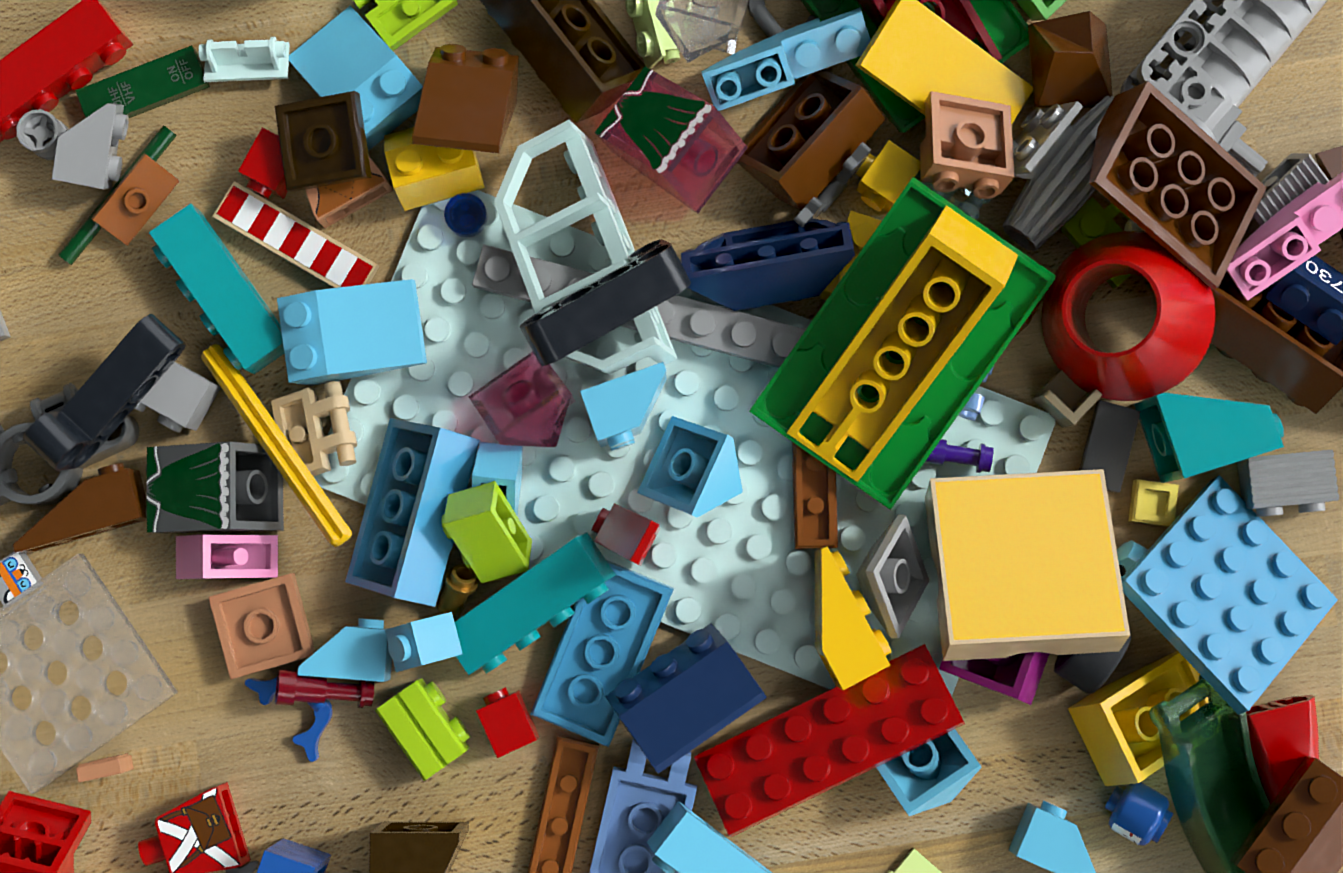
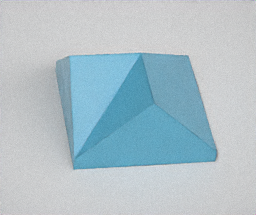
[637,416,743,518]
[876,729,982,816]

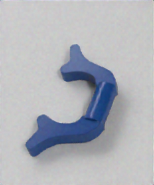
[245,671,332,762]

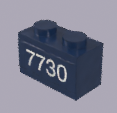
[1265,255,1343,346]

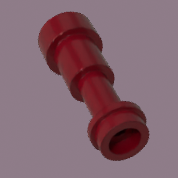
[275,670,374,708]

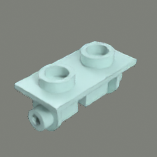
[199,37,290,82]

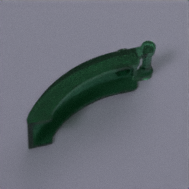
[1149,675,1270,873]

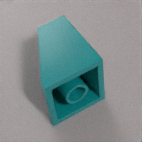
[1134,393,1284,483]

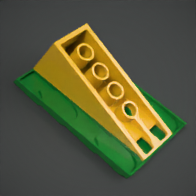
[749,177,1056,510]

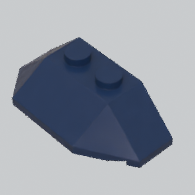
[681,219,855,311]

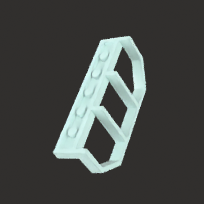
[494,120,677,375]

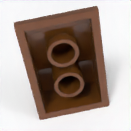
[412,44,519,153]

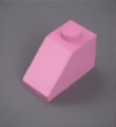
[176,535,278,579]

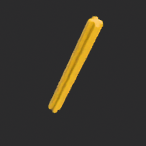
[201,344,352,547]

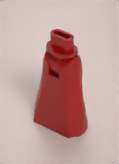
[1231,695,1319,809]

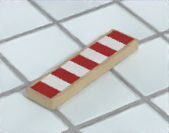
[212,181,380,288]

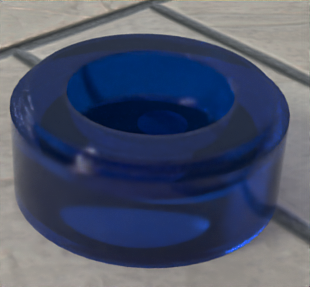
[444,193,488,237]

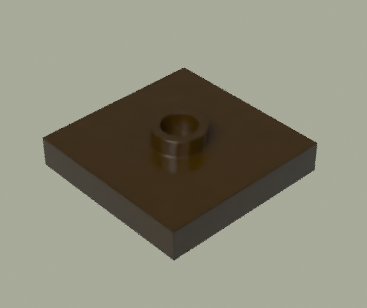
[275,91,372,192]

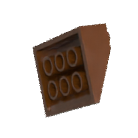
[1089,81,1267,289]

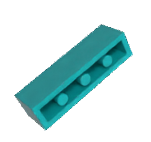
[149,203,284,375]
[454,532,616,675]

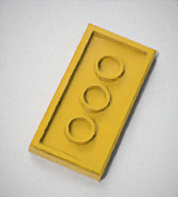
[856,0,1033,124]

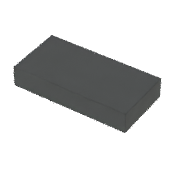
[1079,400,1141,493]

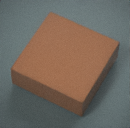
[76,753,134,783]

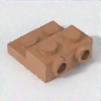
[920,91,1015,199]

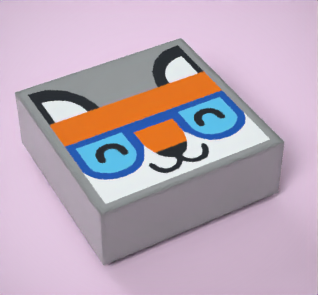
[0,551,45,608]

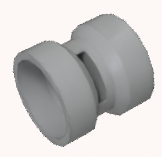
[16,109,69,160]

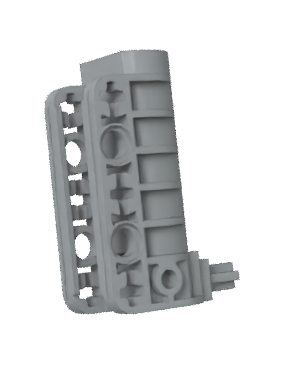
[1120,0,1328,177]

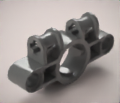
[0,383,140,506]

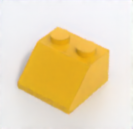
[384,127,485,211]

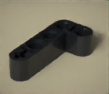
[520,239,691,366]
[23,314,186,471]

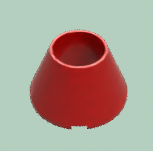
[1041,231,1216,401]

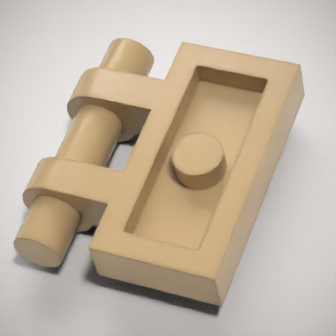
[271,381,357,476]

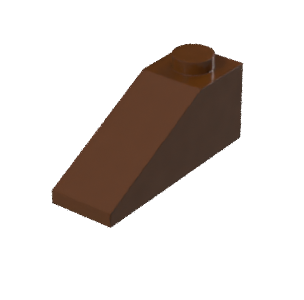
[13,463,147,554]

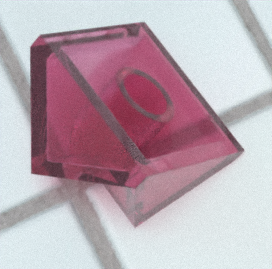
[468,351,576,447]

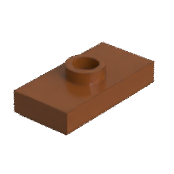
[91,153,180,246]

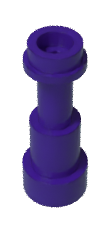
[925,439,994,473]

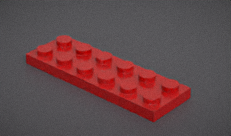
[694,644,965,837]

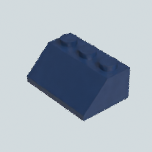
[605,623,767,774]

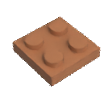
[209,573,316,680]

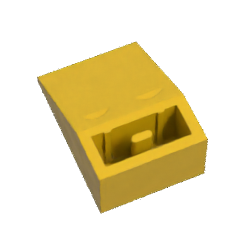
[815,546,892,690]

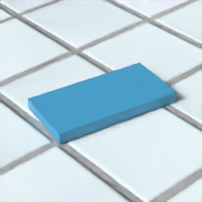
[530,560,674,747]

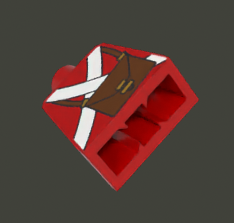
[138,782,251,873]

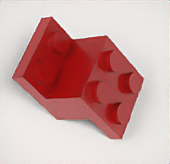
[0,791,91,873]

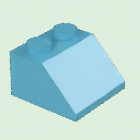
[580,362,667,451]

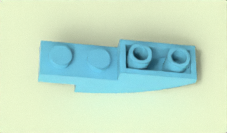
[702,8,871,112]

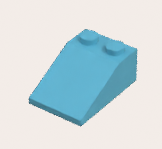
[289,6,423,151]
[277,279,427,386]

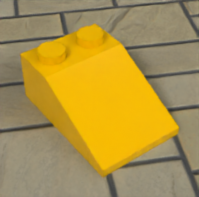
[1068,651,1224,786]

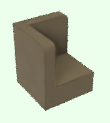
[1032,370,1103,428]

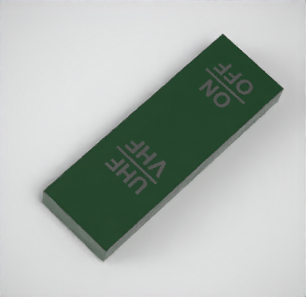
[75,45,210,118]

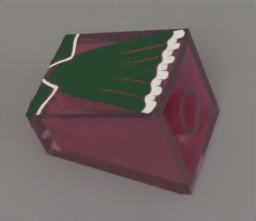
[594,66,748,214]

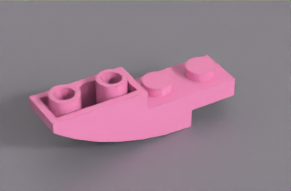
[1227,172,1343,301]

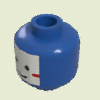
[1105,782,1174,846]

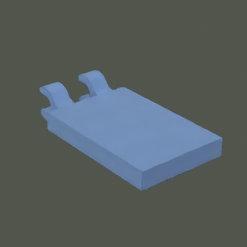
[589,739,697,873]

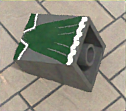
[146,441,284,533]

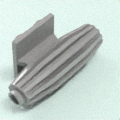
[1002,96,1114,251]

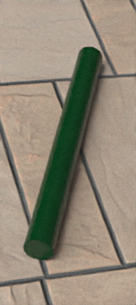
[58,125,177,265]

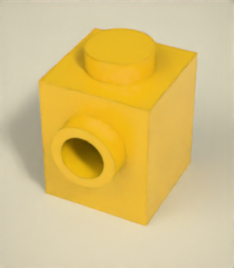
[856,140,920,212]

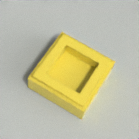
[1128,479,1179,527]

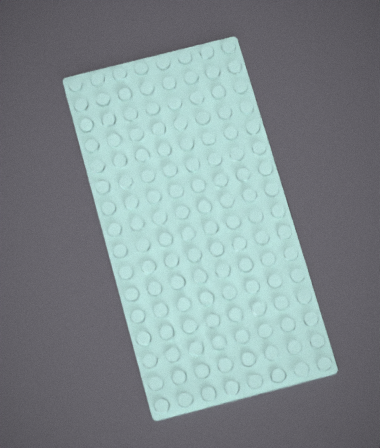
[313,190,1055,696]

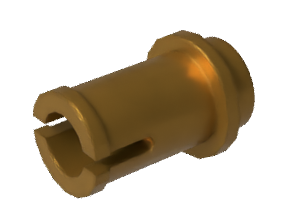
[437,564,478,618]

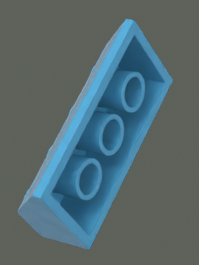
[345,418,480,607]

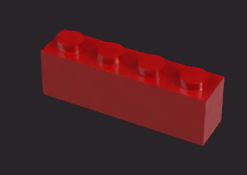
[0,0,134,142]

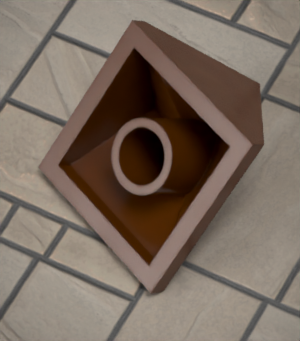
[1028,11,1113,108]

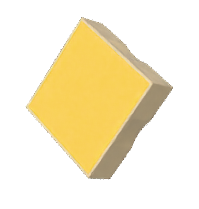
[925,469,1130,661]

